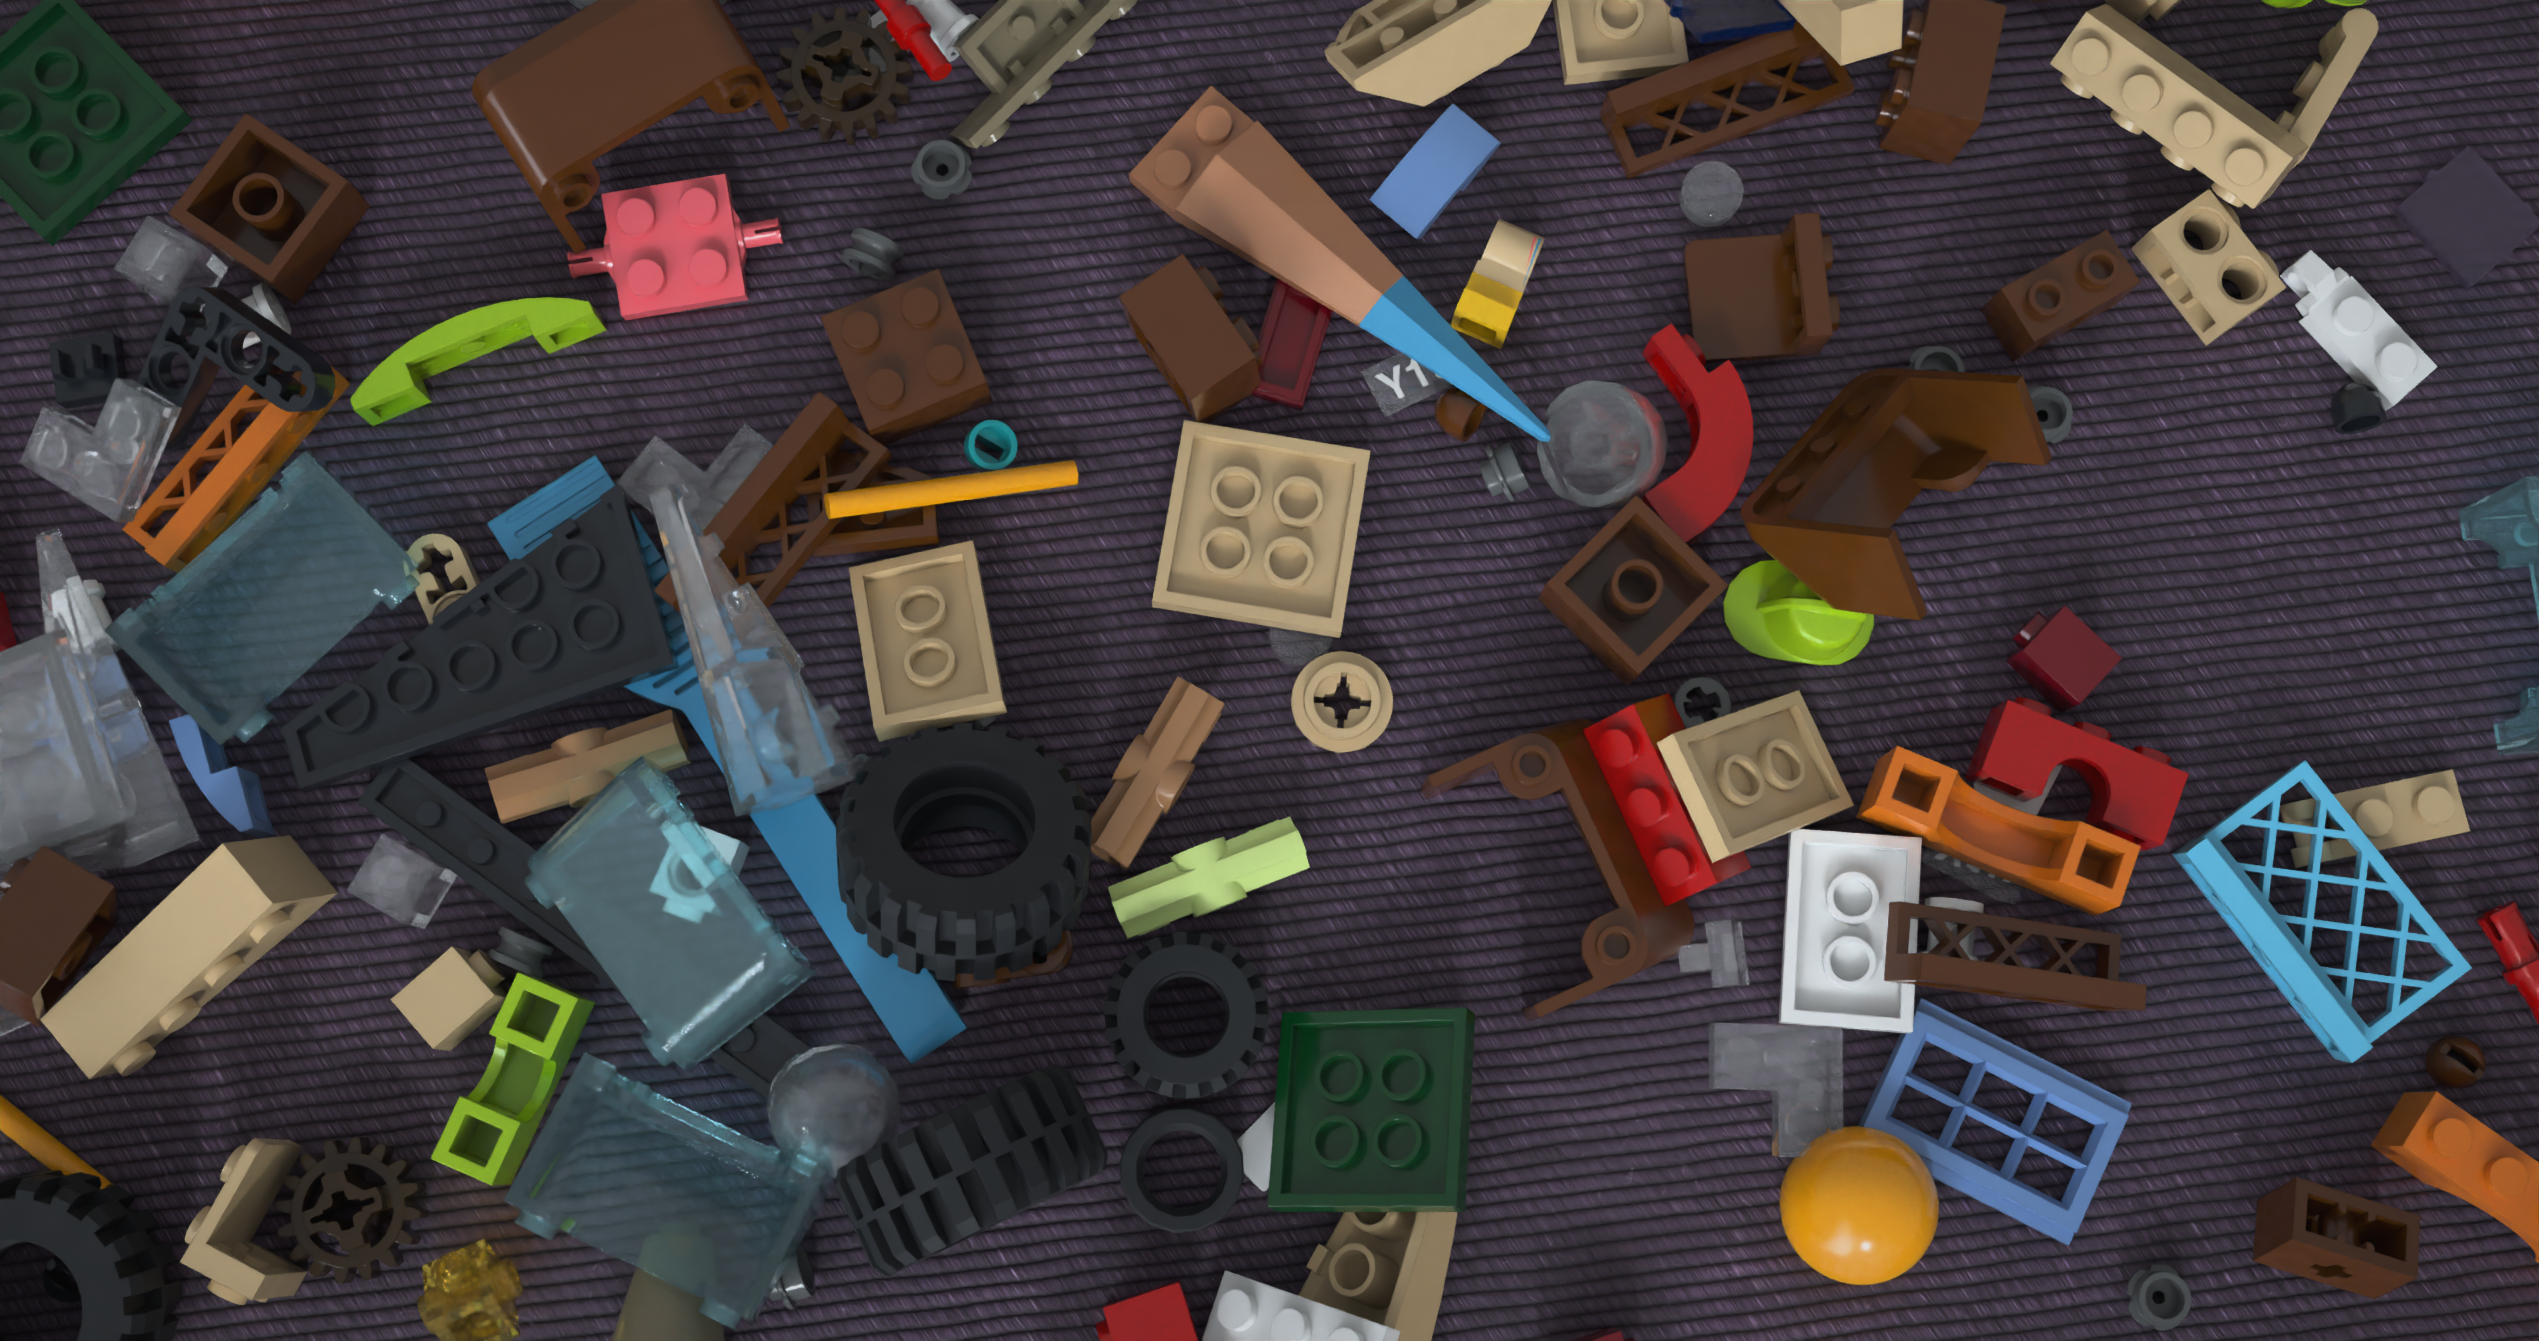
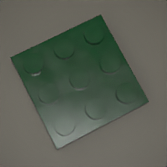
[0,0,193,246]
[1267,1007,1475,1212]

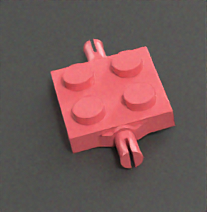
[567,174,784,320]

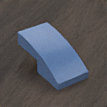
[1369,104,1501,239]
[169,713,274,839]

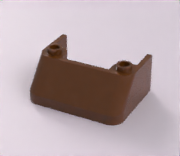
[472,0,790,255]
[1740,368,2052,621]
[1421,719,1695,1022]

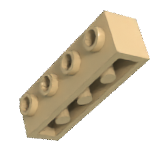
[2050,4,2309,209]

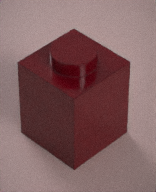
[2005,606,2122,713]

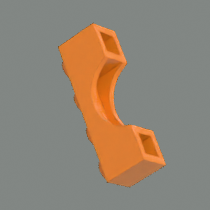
[1856,746,2141,916]
[2370,1091,2539,1263]

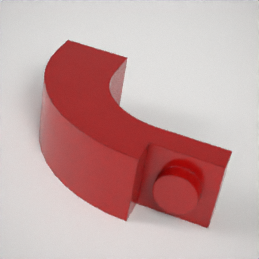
[1641,323,1754,546]

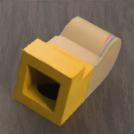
[1451,219,1545,349]

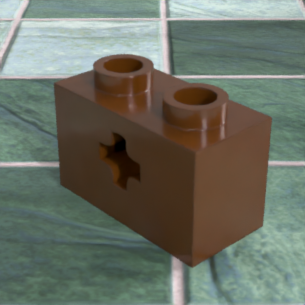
[1981,230,2140,362]
[2253,1177,2420,1299]

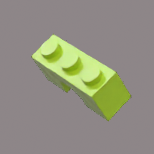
[431,972,595,1186]

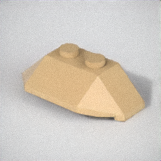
[1324,0,1552,107]

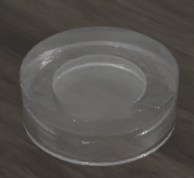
[1679,161,1744,227]
[1269,627,1332,669]

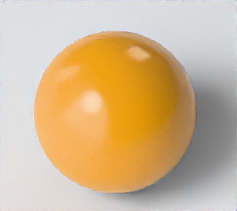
[1779,1126,1939,1285]

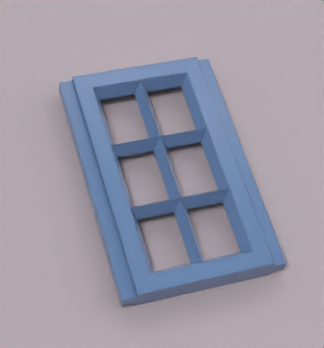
[1858,998,2132,1245]

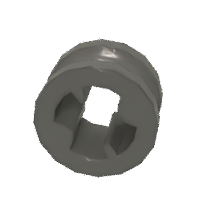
[841,227,905,282]
[1672,677,1731,729]
[487,926,556,979]

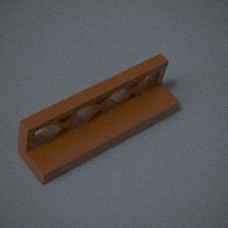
[1599,21,1855,179]
[654,391,893,653]
[1884,901,2147,1011]

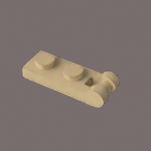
[2275,8,2379,171]
[2279,769,2470,868]

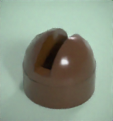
[1435,387,1488,442]
[2425,1036,2487,1089]

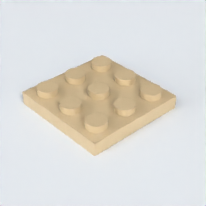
[1152,420,1371,638]

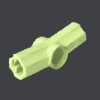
[1108,817,1310,939]

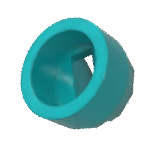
[964,420,1018,472]

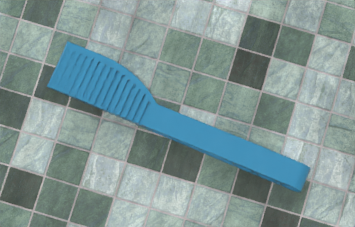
[487,455,967,1064]

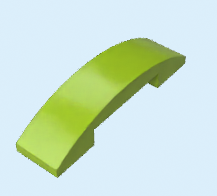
[350,297,607,426]

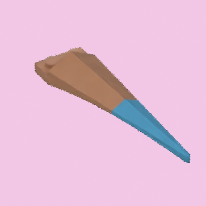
[1129,86,1551,442]

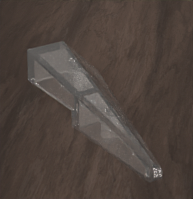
[650,484,869,816]
[35,527,200,872]

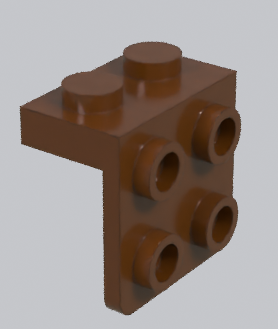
[1683,213,1840,363]

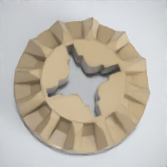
[1291,651,1393,754]

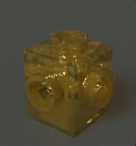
[417,1238,523,1341]

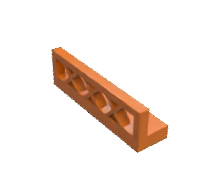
[122,367,351,578]

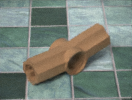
[1091,676,1226,871]
[484,709,691,824]

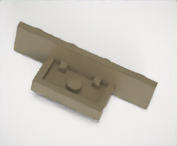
[949,0,1138,149]

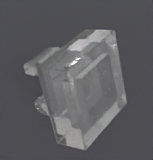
[1678,919,1750,989]

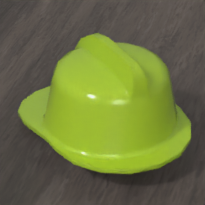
[1723,560,1874,666]

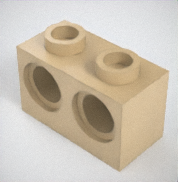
[2131,189,2286,346]

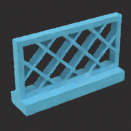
[2172,760,2472,1063]

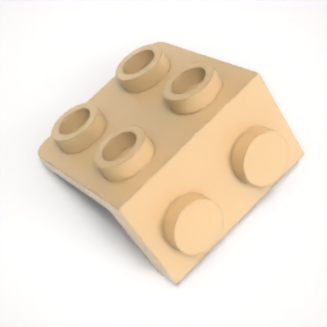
[180,1138,308,1305]

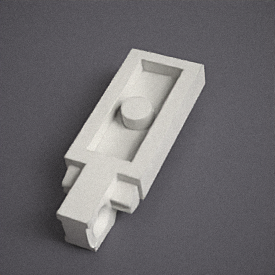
[2280,250,2438,411]

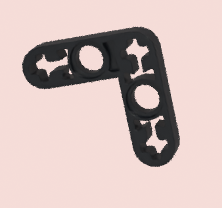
[121,287,336,454]

